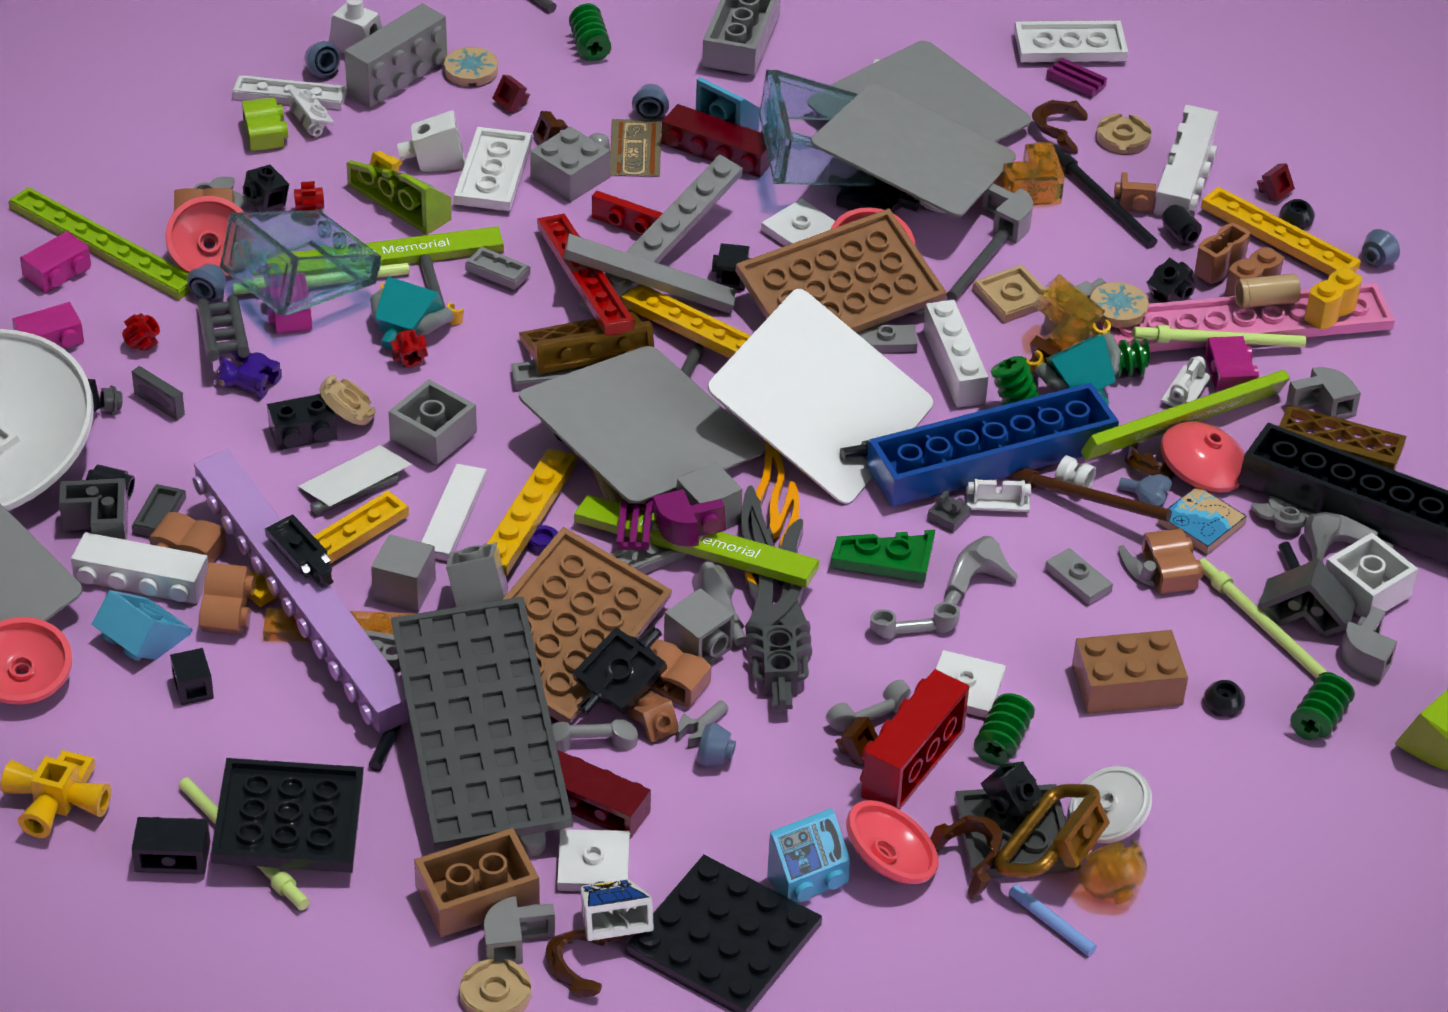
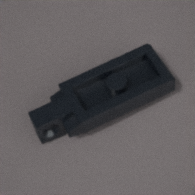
[265,514,334,588]

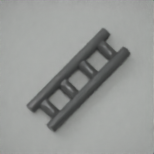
[197,295,250,361]

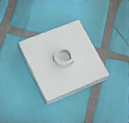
[761,199,835,246]
[936,650,1006,718]
[557,829,630,891]

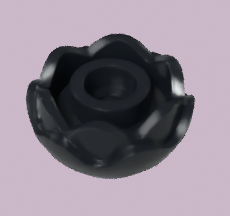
[1279,199,1315,230]
[1204,680,1245,717]

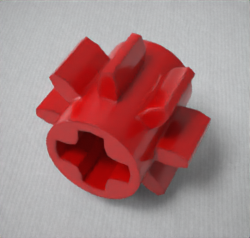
[294,181,324,217]
[122,313,160,351]
[390,330,428,367]

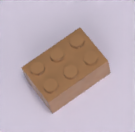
[1072,630,1188,713]
[414,828,540,938]

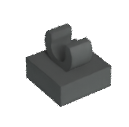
[927,491,971,533]

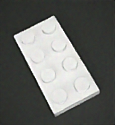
[1014,20,1128,63]
[454,127,532,211]

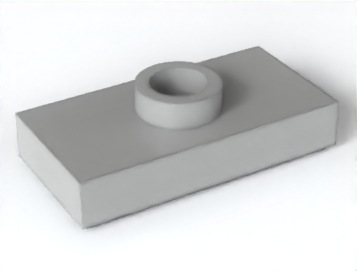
[465,247,531,290]
[857,325,918,353]
[1045,548,1113,605]

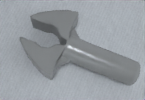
[678,700,728,748]

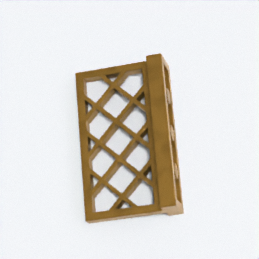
[519,311,654,374]
[1277,405,1407,470]

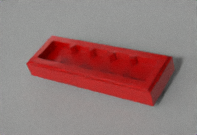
[592,190,663,235]

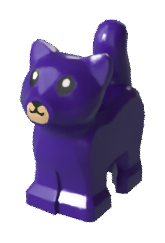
[217,352,282,400]

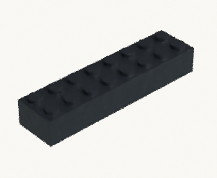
[1238,422,1448,564]

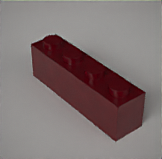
[661,104,776,178]
[557,750,651,839]

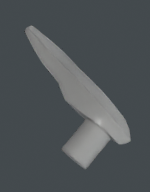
[1119,545,1157,586]

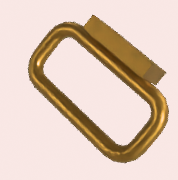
[994,784,1110,878]

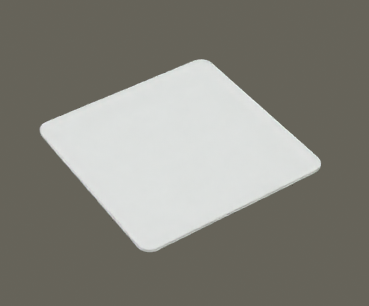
[707,289,933,504]

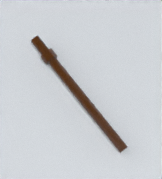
[1004,468,1172,522]

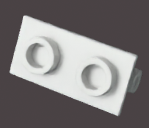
[288,89,335,137]
[1161,356,1212,407]
[966,479,1031,512]

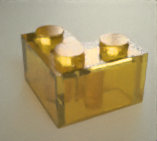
[1001,142,1065,206]
[1032,274,1105,351]

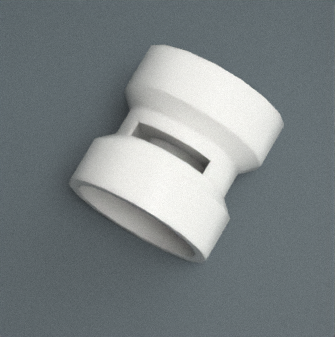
[1054,455,1096,488]

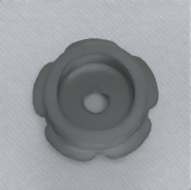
[100,385,123,415]

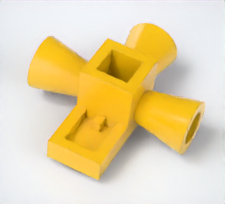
[1,750,111,838]

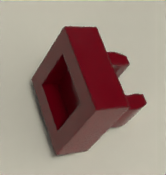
[492,74,530,113]
[1257,163,1295,201]

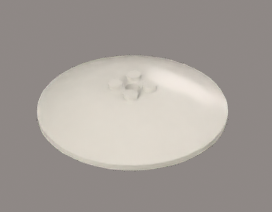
[0,329,94,511]

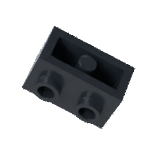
[267,394,337,451]
[131,817,211,874]

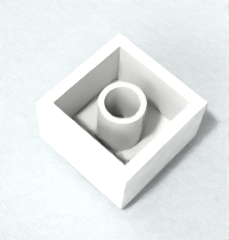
[1326,533,1418,618]

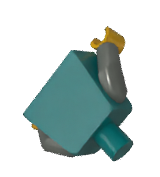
[370,276,464,350]
[1026,320,1121,405]

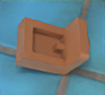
[1114,172,1156,213]
[627,692,678,742]

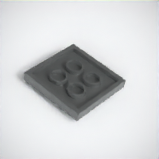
[954,784,1075,878]

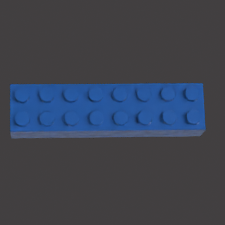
[866,383,1119,507]

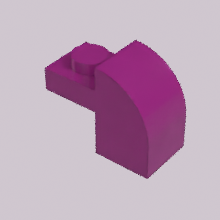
[653,489,726,547]

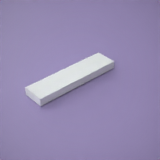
[232,75,347,110]
[422,464,487,561]

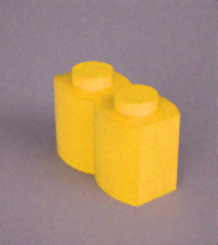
[1304,267,1363,330]

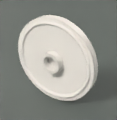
[1069,766,1152,844]

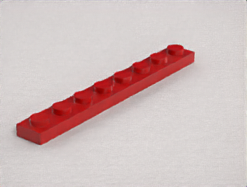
[537,213,635,336]

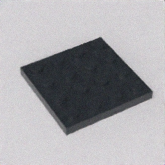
[211,758,364,873]
[625,854,822,1012]

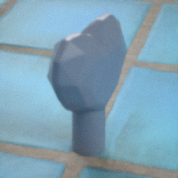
[1118,474,1172,507]

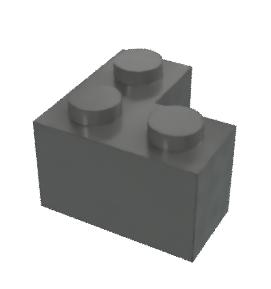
[59,478,128,540]
[1259,558,1356,638]

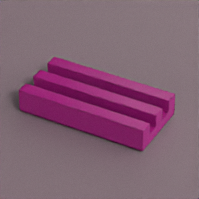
[1046,58,1107,98]
[617,499,654,550]

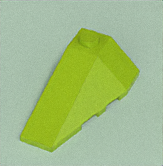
[346,160,452,235]

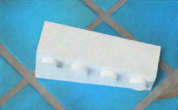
[1154,105,1218,216]

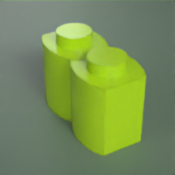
[241,97,289,151]

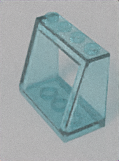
[759,70,876,186]
[220,210,381,315]

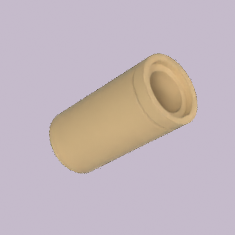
[1235,273,1301,309]

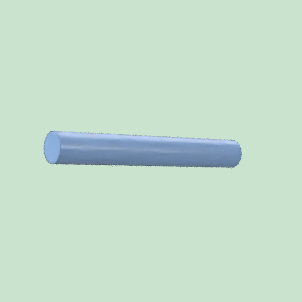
[1009,884,1097,957]

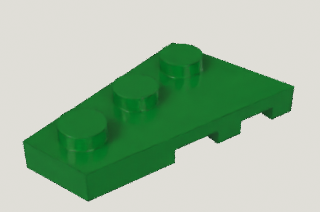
[831,530,935,582]

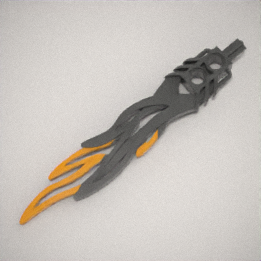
[741,442,812,714]

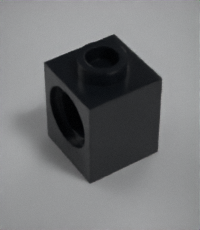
[170,648,214,705]

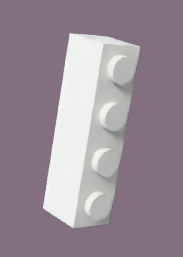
[923,300,989,408]
[71,532,208,605]

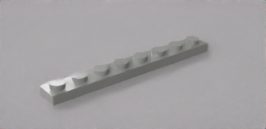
[579,154,743,315]

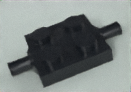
[827,168,920,214]
[572,625,667,715]

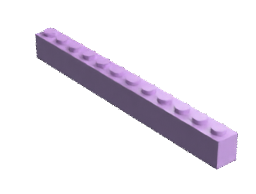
[192,449,410,734]

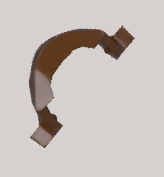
[1032,100,1088,153]
[1124,443,1175,478]
[930,815,1003,900]
[545,930,627,998]

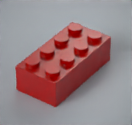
[860,669,970,810]

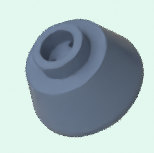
[304,41,340,78]
[632,84,669,120]
[1362,229,1400,267]
[187,264,226,302]
[697,722,736,767]

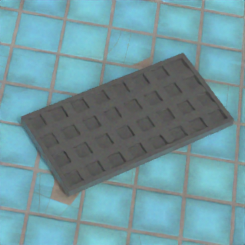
[391,597,573,850]

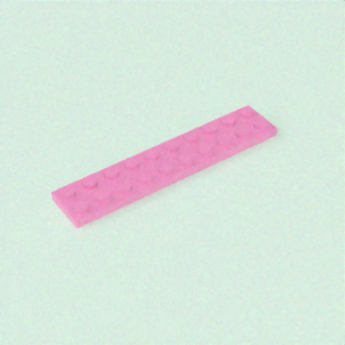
[1094,283,1395,352]

